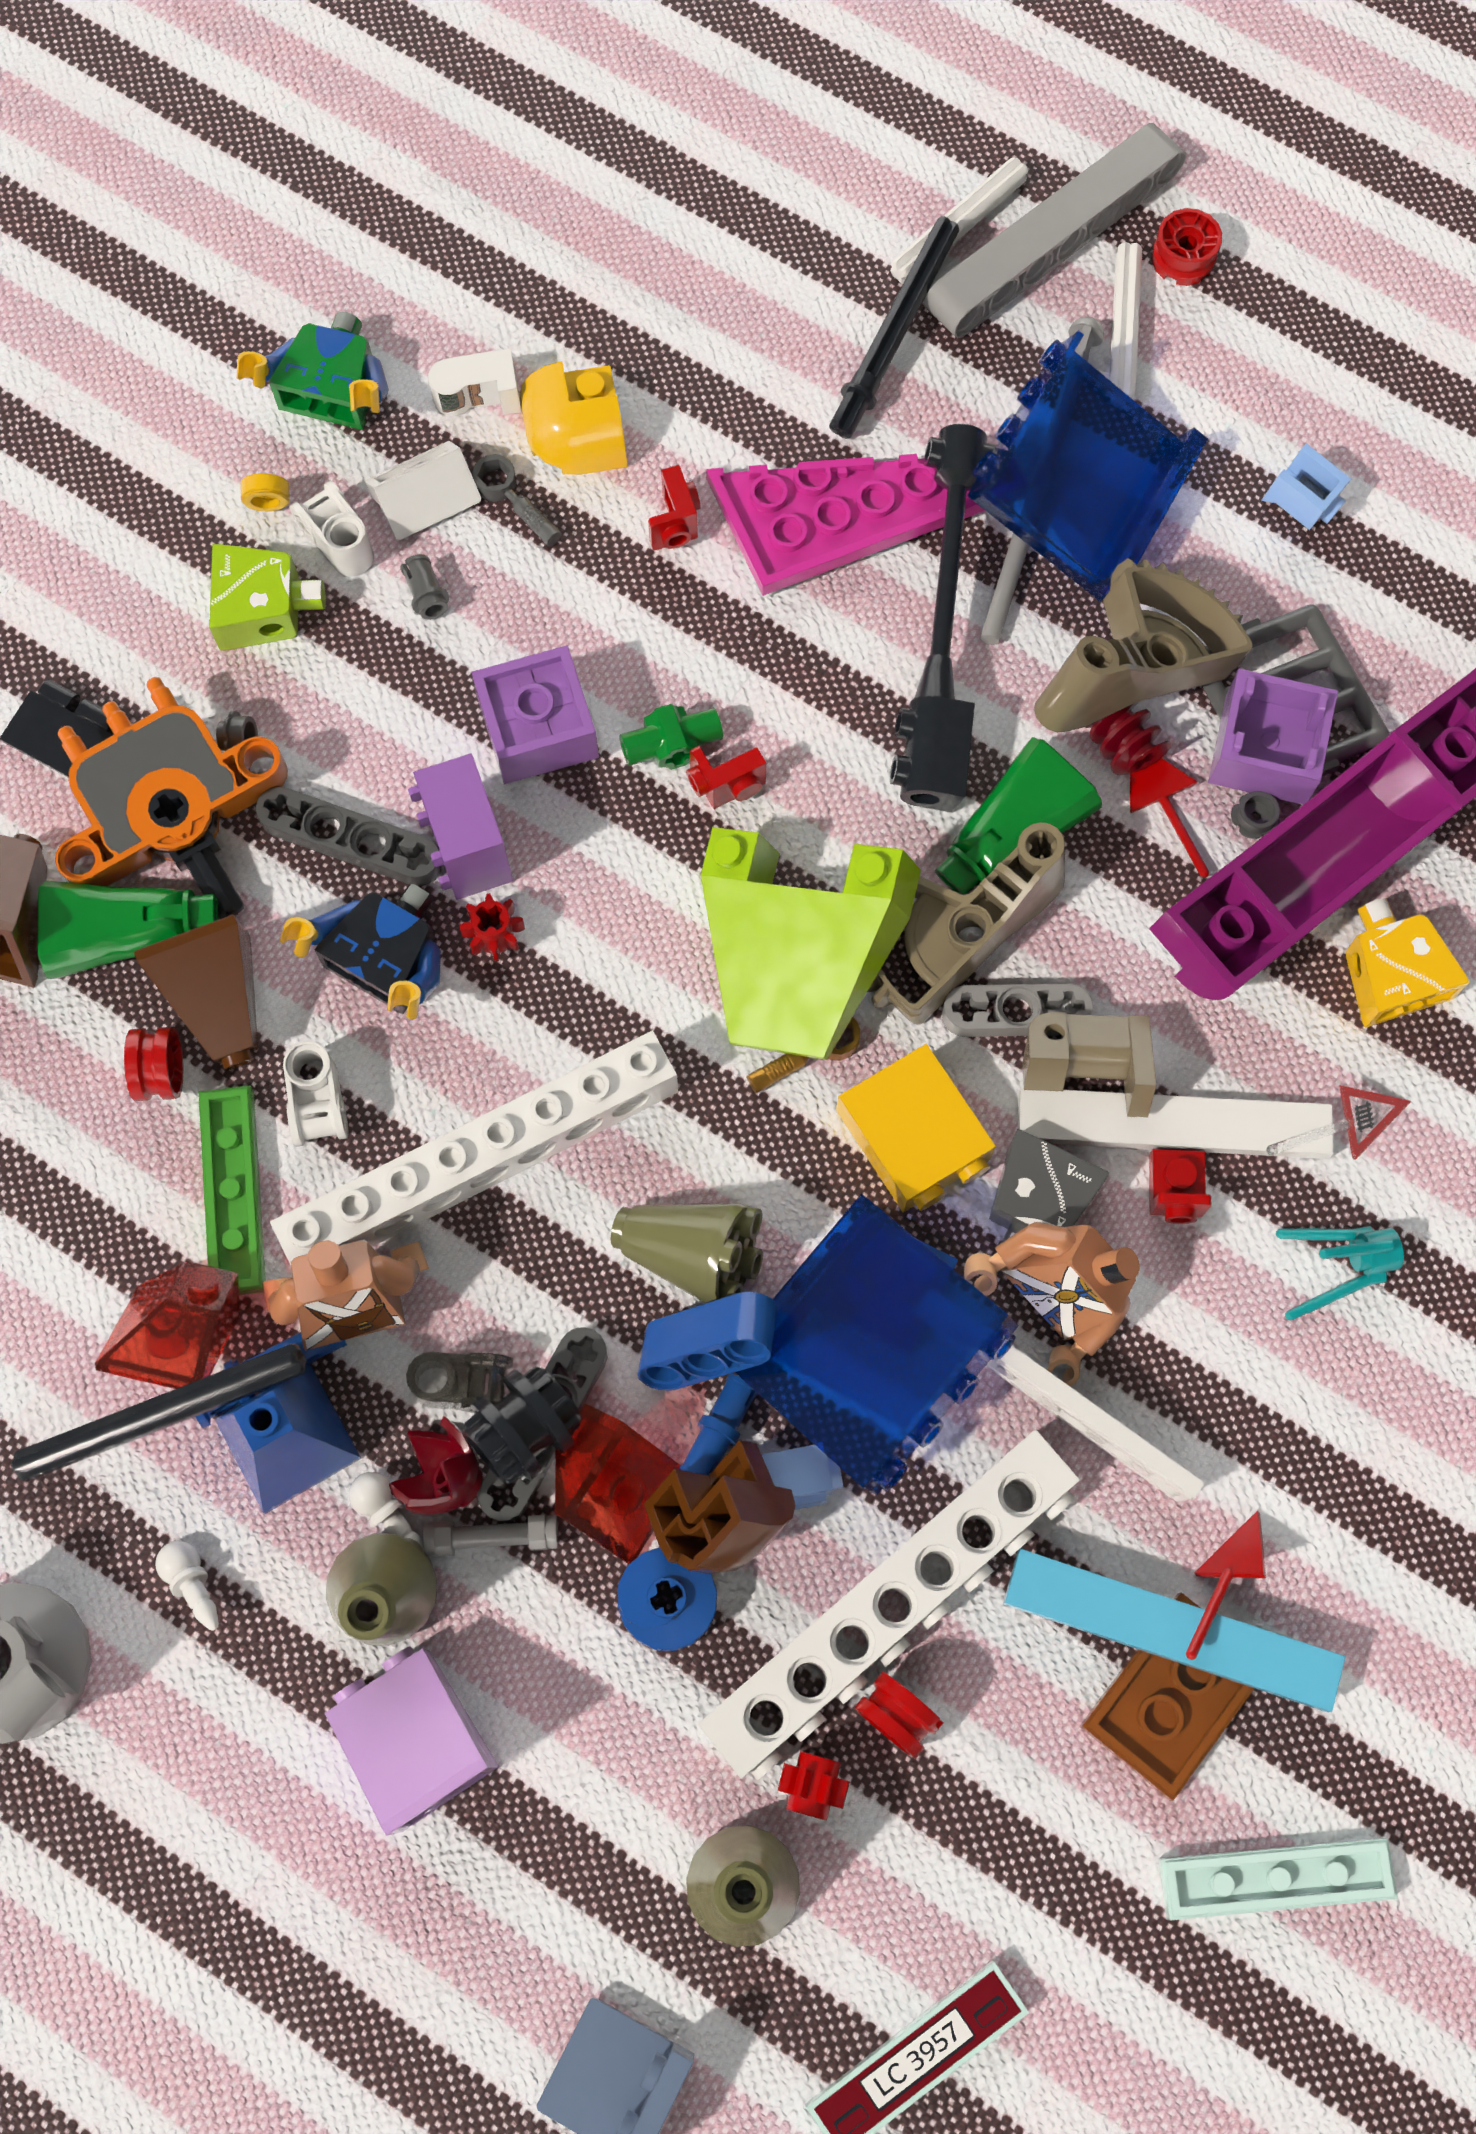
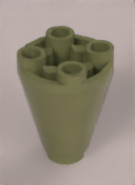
[610,1204,763,1304]
[326,1533,437,1646]
[686,1825,800,1947]

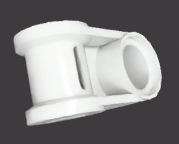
[289,480,374,576]
[283,1041,349,1147]

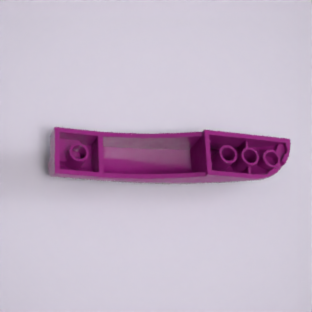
[1149,668,1476,1000]

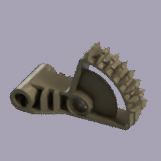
[1034,558,1252,733]
[867,822,1065,1025]

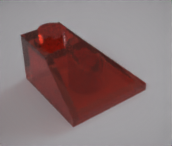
[95,1261,240,1389]
[555,1403,681,1565]

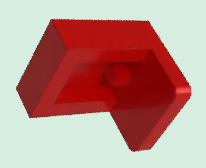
[648,465,701,550]
[686,746,767,809]

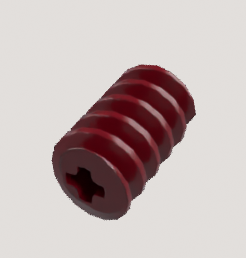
[1085,702,1171,775]

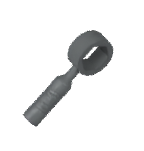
[472,454,562,547]

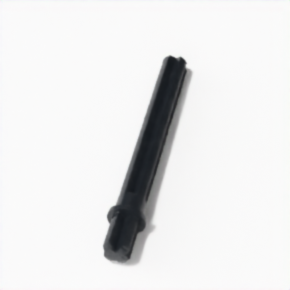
[829,216,959,439]

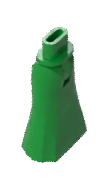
[935,737,1102,895]
[38,881,219,979]

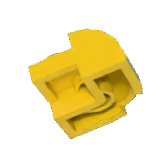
[520,361,627,475]

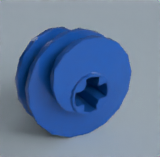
[617,1547,717,1651]

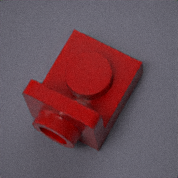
[1149,1149,1212,1224]

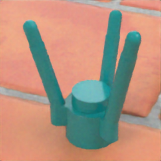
[1276,1226,1404,1321]

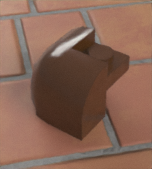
[644,1440,796,1574]

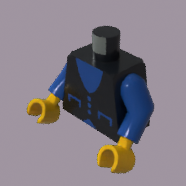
[280,884,441,1020]

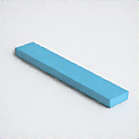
[1003,1549,1346,1712]

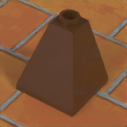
[0,834,47,988]
[133,914,258,1070]

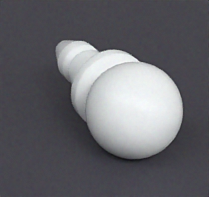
[349,1472,424,1551]
[155,1540,219,1631]

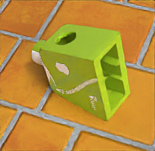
[209,544,326,651]

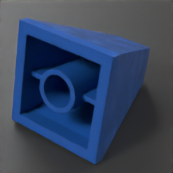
[214,1365,362,1514]

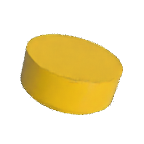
[240,473,290,512]

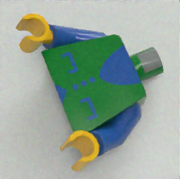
[236,312,389,430]

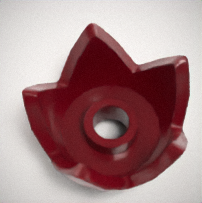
[389,1416,483,1515]

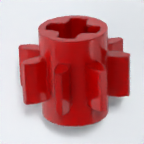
[460,893,525,961]
[778,1751,850,1821]

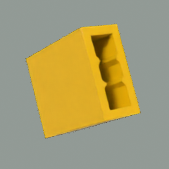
[836,1043,996,1213]

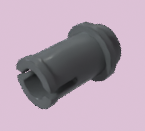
[400,554,449,620]

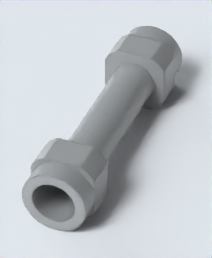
[423,1515,559,1557]

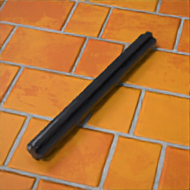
[11,1344,307,1482]

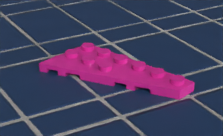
[706,447,1026,596]

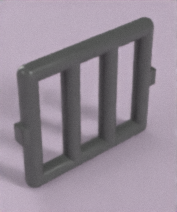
[1201,604,1390,777]

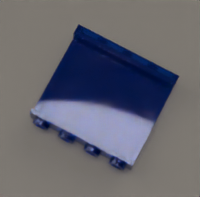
[967,330,1208,601]
[735,1193,1019,1495]

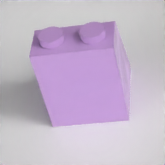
[325,1646,499,1836]

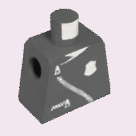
[989,1129,1109,1243]

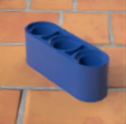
[638,1292,778,1391]

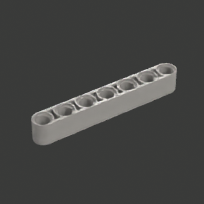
[924,123,1187,338]

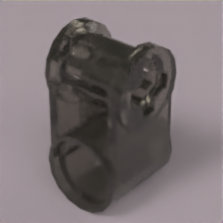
[406,1352,514,1413]

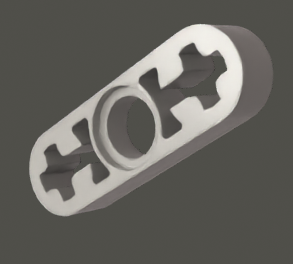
[942,984,1093,1037]

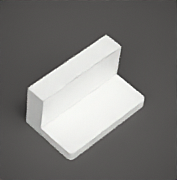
[364,441,481,540]

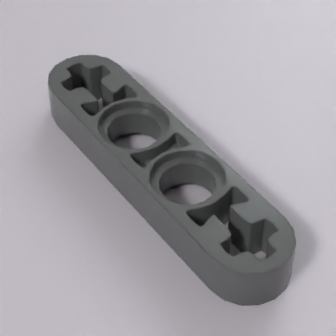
[255,786,442,887]
[478,1327,608,1523]

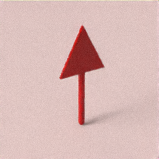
[1130,758,1209,878]
[1186,1510,1266,1660]

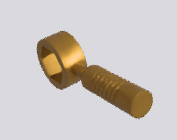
[746,1017,860,1093]

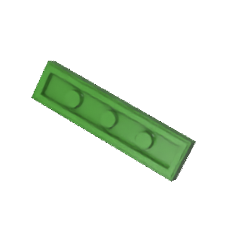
[198,1086,266,1298]

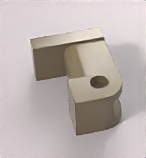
[1022,1012,1156,1118]

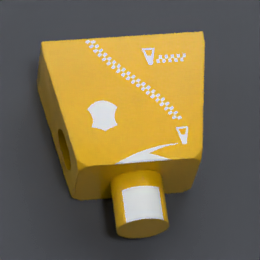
[1346,898,1470,1028]

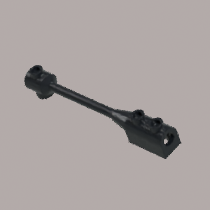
[890,424,999,813]

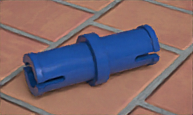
[679,1374,759,1476]

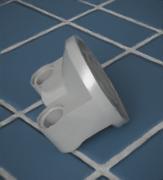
[0,1582,92,1744]

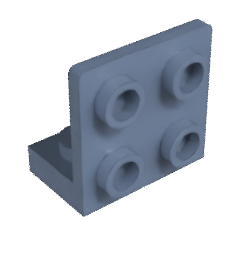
[537,1997,694,2134]

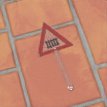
[1266,1085,1411,1160]

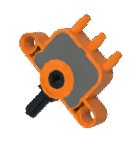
[55,677,288,919]

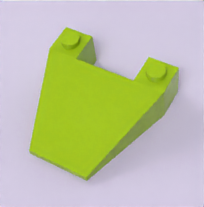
[700,827,921,1060]

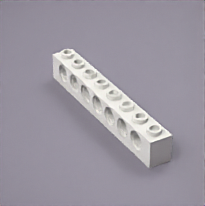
[270,1030,678,1265]
[697,1429,1080,1780]

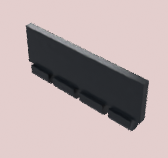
[0,679,178,822]

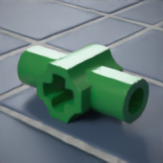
[619,704,723,770]

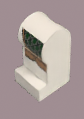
[428,348,522,416]

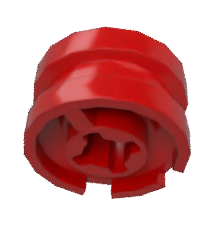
[1152,208,1222,286]
[124,1027,184,1101]
[854,1671,944,1759]

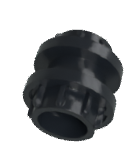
[463,1366,582,1484]

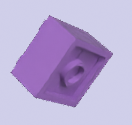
[471,645,599,785]
[1208,668,1338,805]
[408,753,513,900]

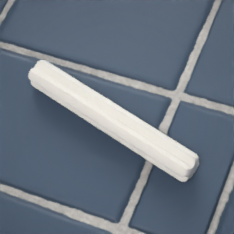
[890,157,1028,284]
[1108,242,1143,410]

